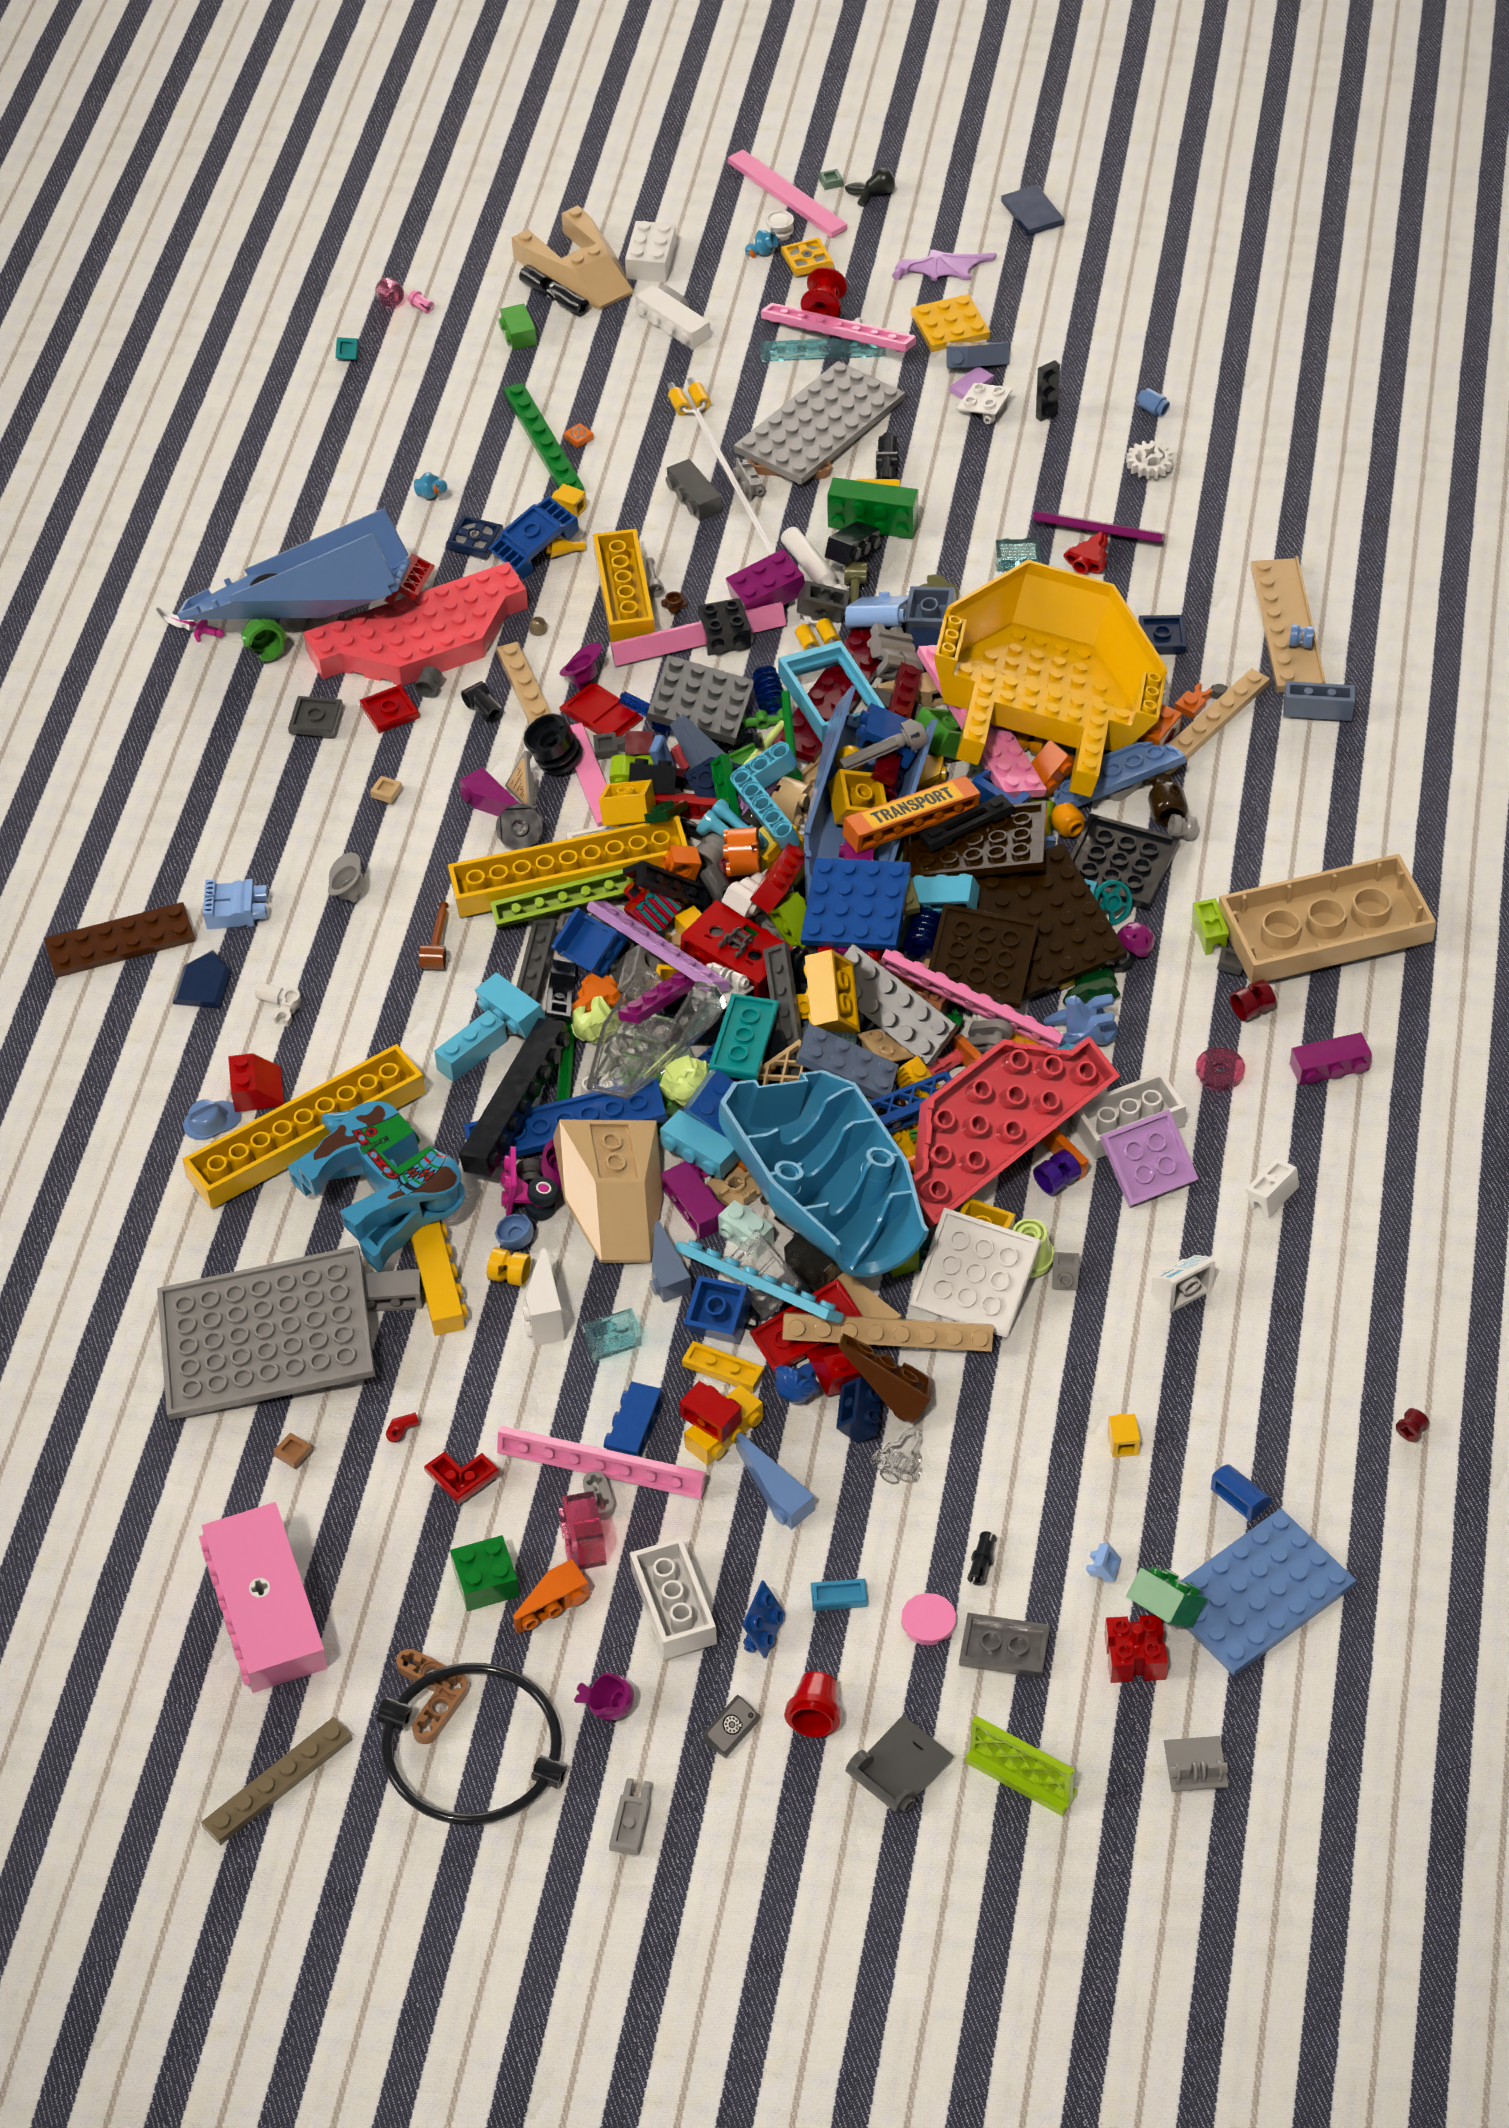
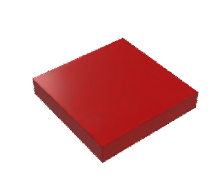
[359,684,420,734]

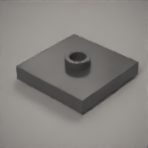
[288,696,343,737]

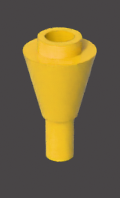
[544,538,585,558]

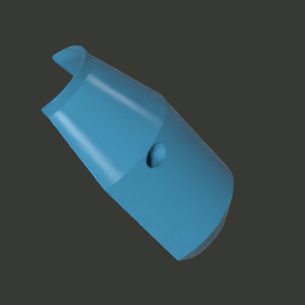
[719,1070,929,1277]

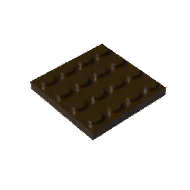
[924,903,1039,1009]

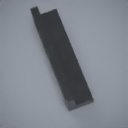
[623,860,710,911]

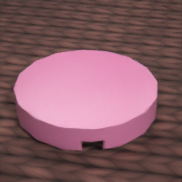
[901,1593,956,1646]

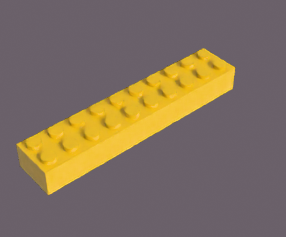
[448,816,688,918]
[182,1044,426,1209]

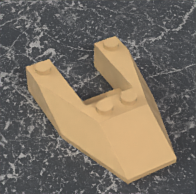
[511,205,633,310]

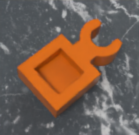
[1174,683,1212,719]

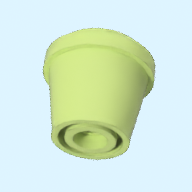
[1013,1219,1054,1278]

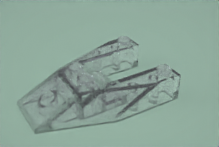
[586,968,727,1099]

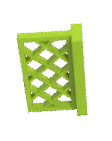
[965,1715,1078,1817]

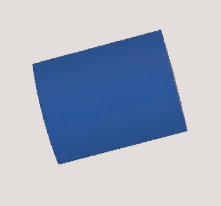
[1210,1464,1272,1522]

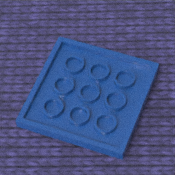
[800,858,911,950]

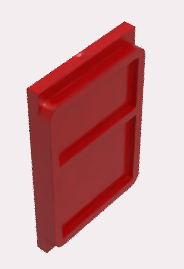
[559,683,643,737]

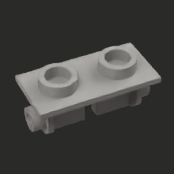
[733,458,765,502]

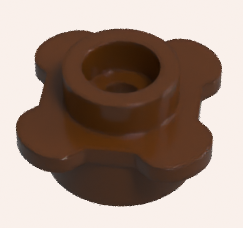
[661,591,688,613]

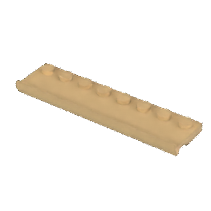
[1251,556,1325,692]

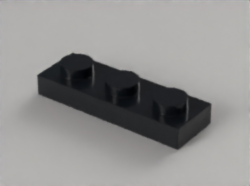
[1036,360,1060,422]

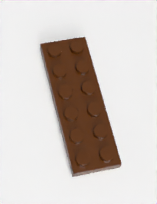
[44,902,195,978]

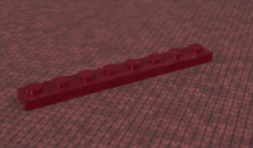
[871,662,922,787]

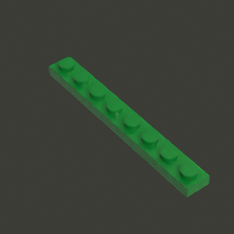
[503,382,584,491]

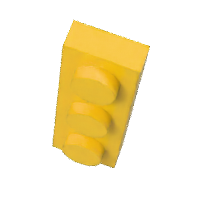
[682,1341,764,1392]

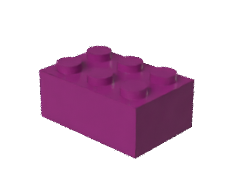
[725,548,806,610]

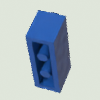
[604,1381,662,1457]

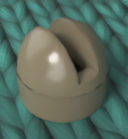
[529,616,547,636]

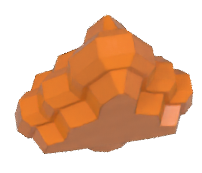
[570,973,624,1019]

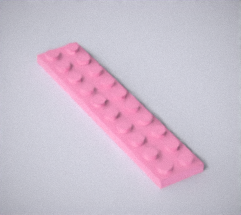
[917,645,1047,798]

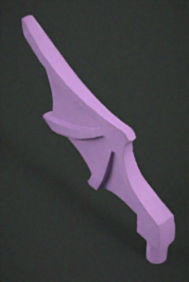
[892,250,997,282]

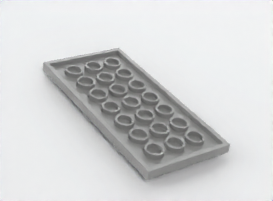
[734,361,905,485]

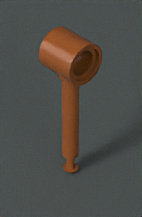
[419,901,449,970]

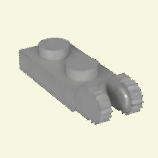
[609,1778,651,1855]

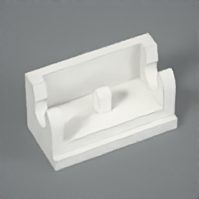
[1246,1158,1299,1218]

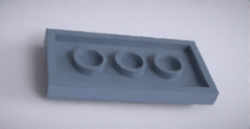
[796,1023,899,1099]

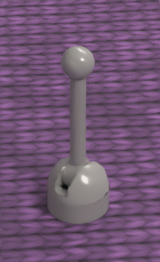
[646,557,664,598]

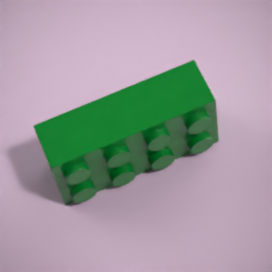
[827,477,918,539]

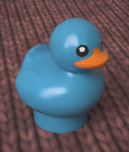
[745,230,779,258]
[414,472,447,499]

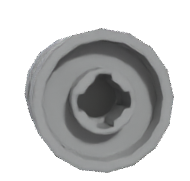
[697,831,727,873]

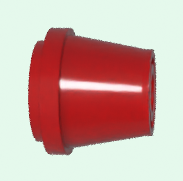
[784,1671,841,1738]

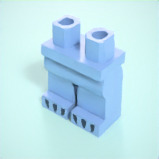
[203,879,268,930]

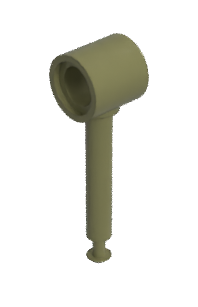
[844,562,868,631]

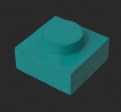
[335,337,359,360]

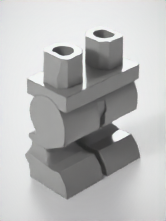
[867,622,924,680]

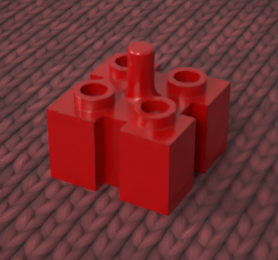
[1104,1615,1168,1683]

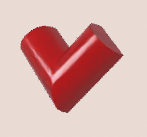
[424,1451,499,1505]

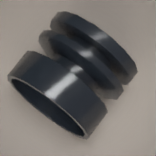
[523,713,583,776]

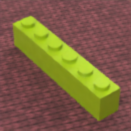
[490,869,633,928]

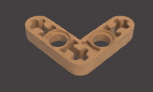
[396,1649,469,1744]

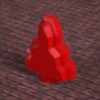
[1063,532,1107,574]

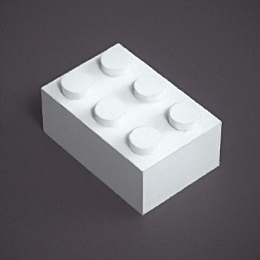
[625,221,677,282]

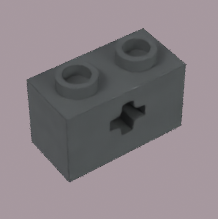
[797,581,849,623]

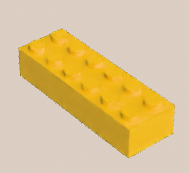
[593,529,655,643]

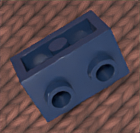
[836,1376,881,1443]

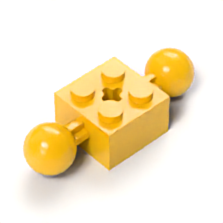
[828,745,887,852]

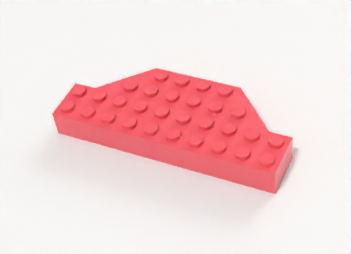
[303,562,528,686]
[912,1036,1120,1228]

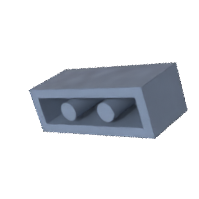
[1283,681,1355,721]

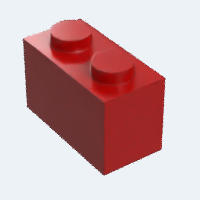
[679,1381,742,1443]

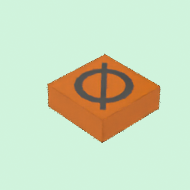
[563,423,594,448]

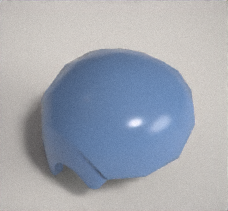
[495,1214,534,1250]

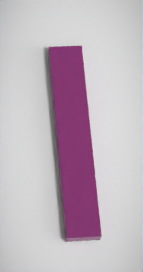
[1033,510,1165,542]

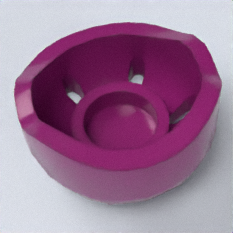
[1117,922,1155,957]

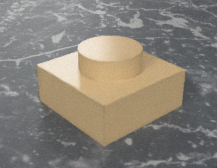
[370,776,402,804]

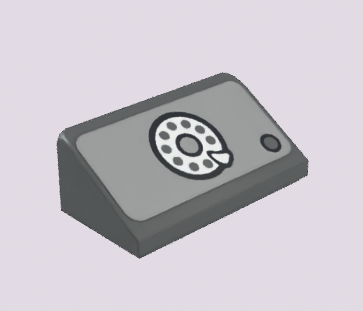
[703,1695,761,1758]

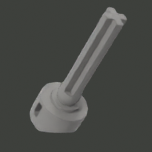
[839,719,928,770]

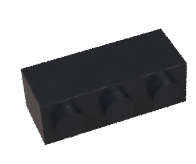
[824,521,881,566]

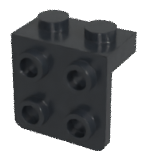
[698,598,751,656]

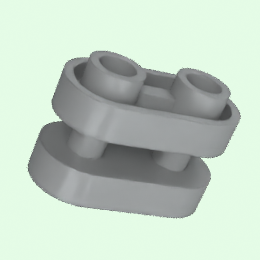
[966,1019,1013,1054]

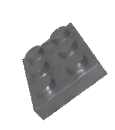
[959,1612,1050,1678]

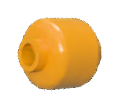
[1050,803,1085,837]

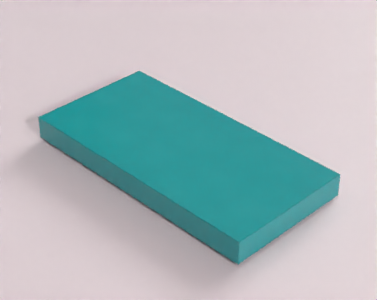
[708,993,780,1081]

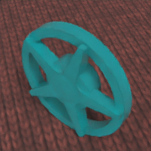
[1093,880,1132,925]

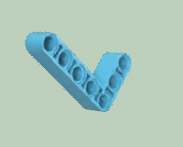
[730,742,800,850]

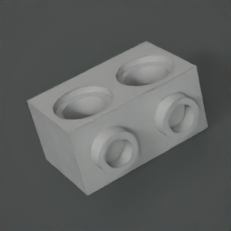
[617,944,663,1000]

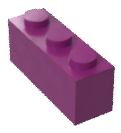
[1289,1032,1372,1085]
[660,1161,726,1240]

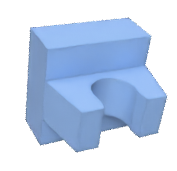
[1086,1543,1121,1582]

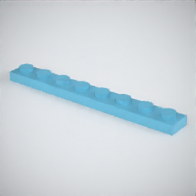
[675,1239,844,1323]

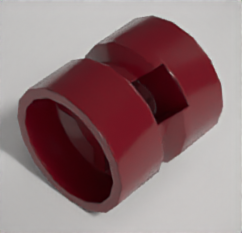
[1230,979,1276,1021]

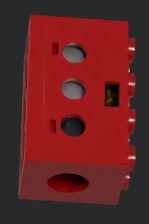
[680,900,792,999]

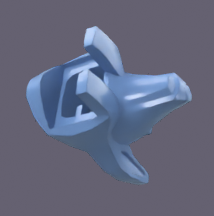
[1044,994,1119,1047]

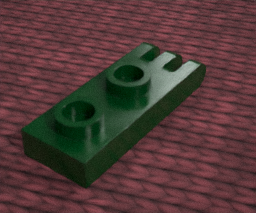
[644,800,688,824]

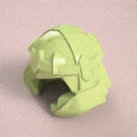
[571,995,622,1044]
[659,1055,709,1106]

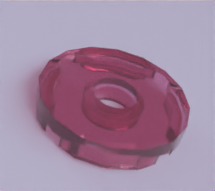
[1195,1047,1245,1091]

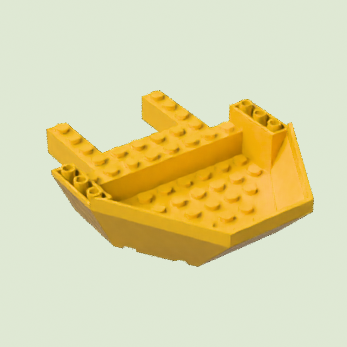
[934,560,1167,797]

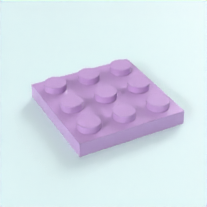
[1100,1109,1199,1207]

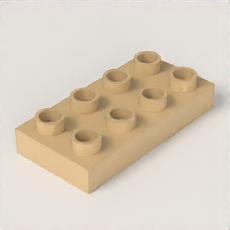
[1218,854,1436,983]

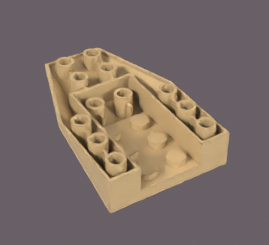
[553,1120,663,1263]

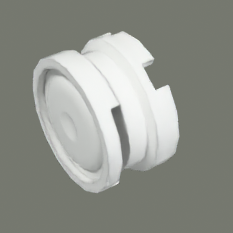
[766,210,794,241]

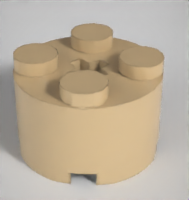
[771,776,813,829]

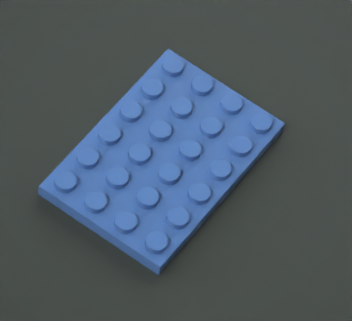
[1181,1508,1356,1676]

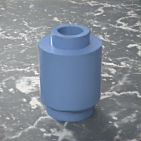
[1137,388,1170,417]

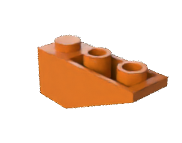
[513,1559,590,1634]

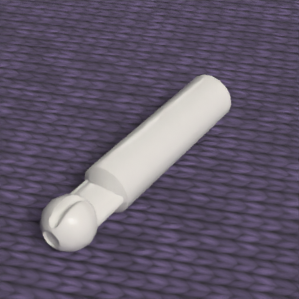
[781,527,850,600]

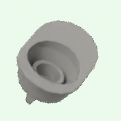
[328,852,365,903]

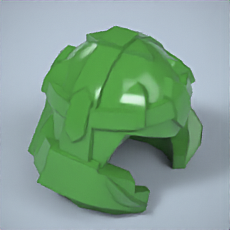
[241,618,288,662]

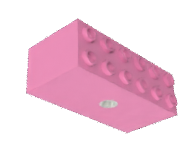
[199,1502,327,1693]

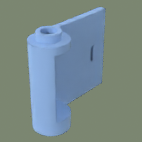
[845,592,909,628]

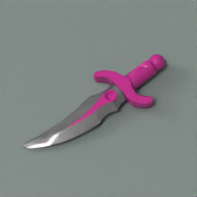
[156,607,225,642]

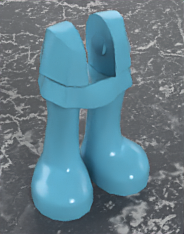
[696,799,768,849]

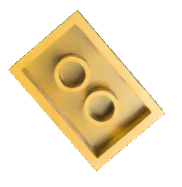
[804,949,860,1037]

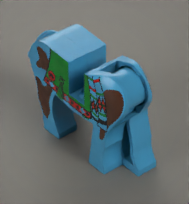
[287,1101,465,1272]

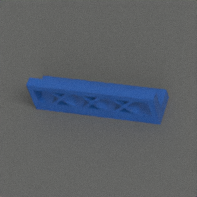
[868,1070,952,1134]

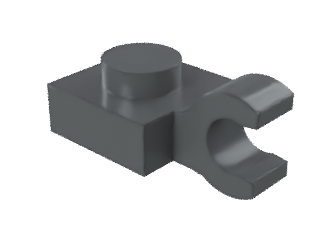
[593,732,625,759]

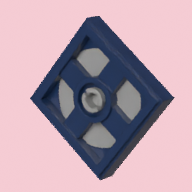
[446,515,504,559]

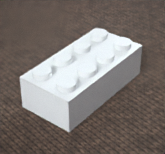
[1072,1072,1186,1159]
[630,1537,717,1660]

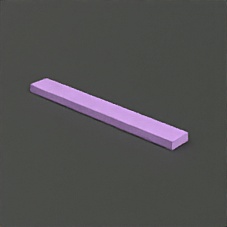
[587,901,730,992]

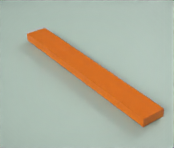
[951,1033,1089,1180]

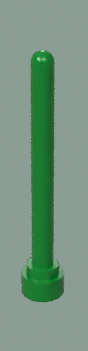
[781,690,803,782]

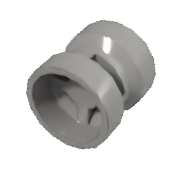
[1167,814,1198,840]

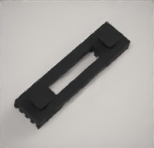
[919,794,1014,852]

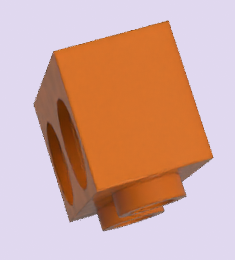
[661,845,702,881]

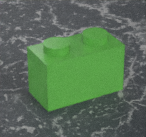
[498,303,537,350]

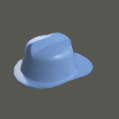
[183,1099,242,1140]

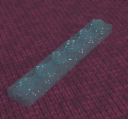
[760,338,886,362]

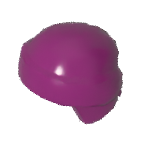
[574,1672,635,1721]

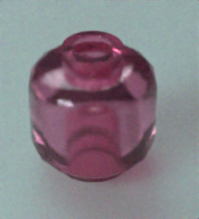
[375,277,404,308]

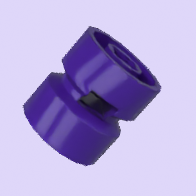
[1033,1149,1081,1195]

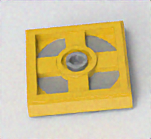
[781,237,833,277]

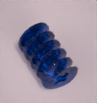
[751,666,783,715]
[903,907,941,957]

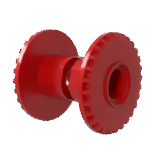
[801,267,847,318]

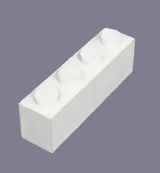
[635,285,710,350]

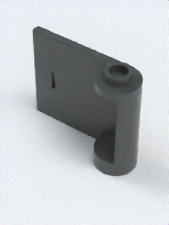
[845,1715,954,1814]

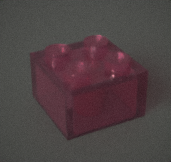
[558,1491,607,1570]

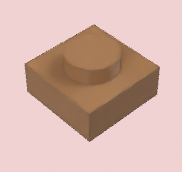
[273,1432,312,1469]

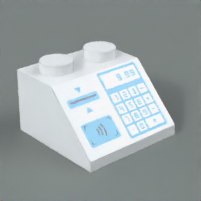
[1151,1255,1215,1314]

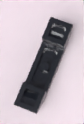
[545,959,576,1021]

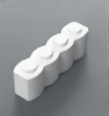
[721,869,795,918]

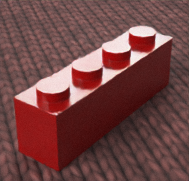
[750,843,805,914]

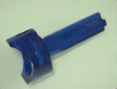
[618,691,671,737]

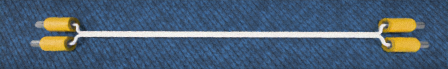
[667,377,840,650]

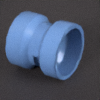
[1289,624,1314,649]

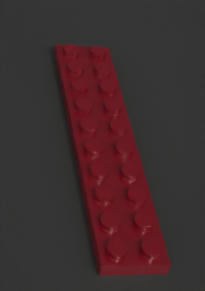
[773,622,906,763]

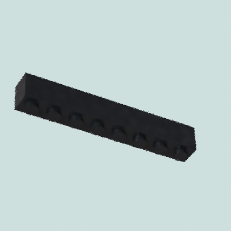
[458,1018,570,1177]

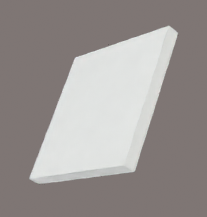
[910,1208,1042,1339]

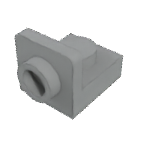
[1052,1252,1079,1290]

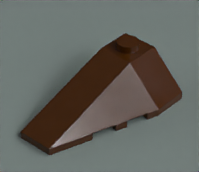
[838,1333,934,1424]

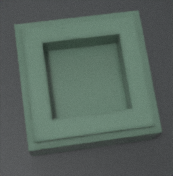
[818,169,844,190]

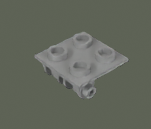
[1164,1736,1228,1792]

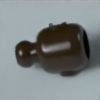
[1148,773,1188,827]

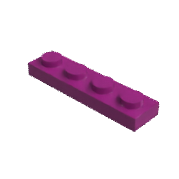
[618,972,698,1024]

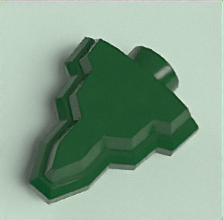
[1063,968,1120,1006]

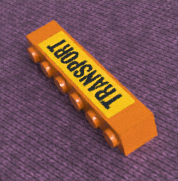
[842,775,980,853]

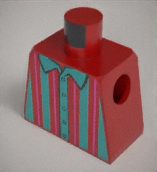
[623,882,683,931]

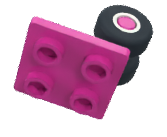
[500,1147,558,1220]

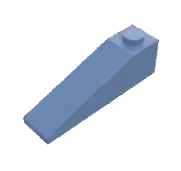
[736,1432,815,1530]

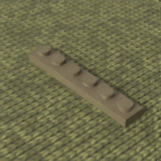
[201,1717,352,1846]

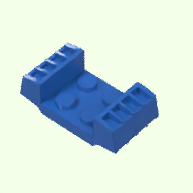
[488,496,579,579]

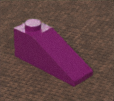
[459,767,522,824]

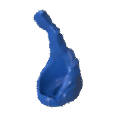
[775,1345,826,1404]

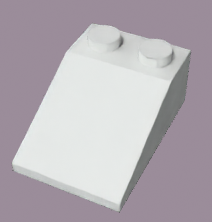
[522,1248,565,1346]

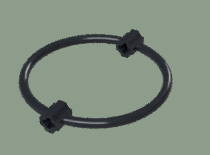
[377,1662,567,1825]

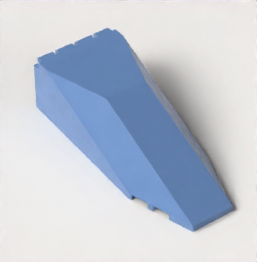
[177,508,411,620]
[804,685,938,903]

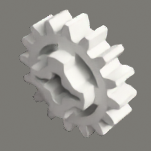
[1126,440,1173,479]

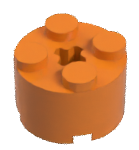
[723,827,762,877]

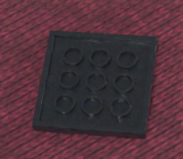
[1070,813,1180,910]

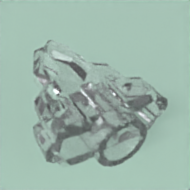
[870,1426,923,1484]

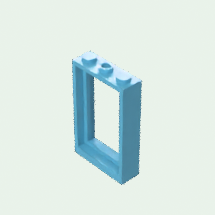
[778,640,886,743]

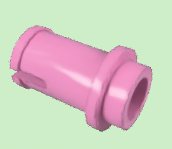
[408,290,434,314]

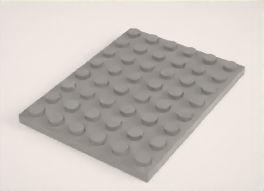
[157,1245,375,1420]

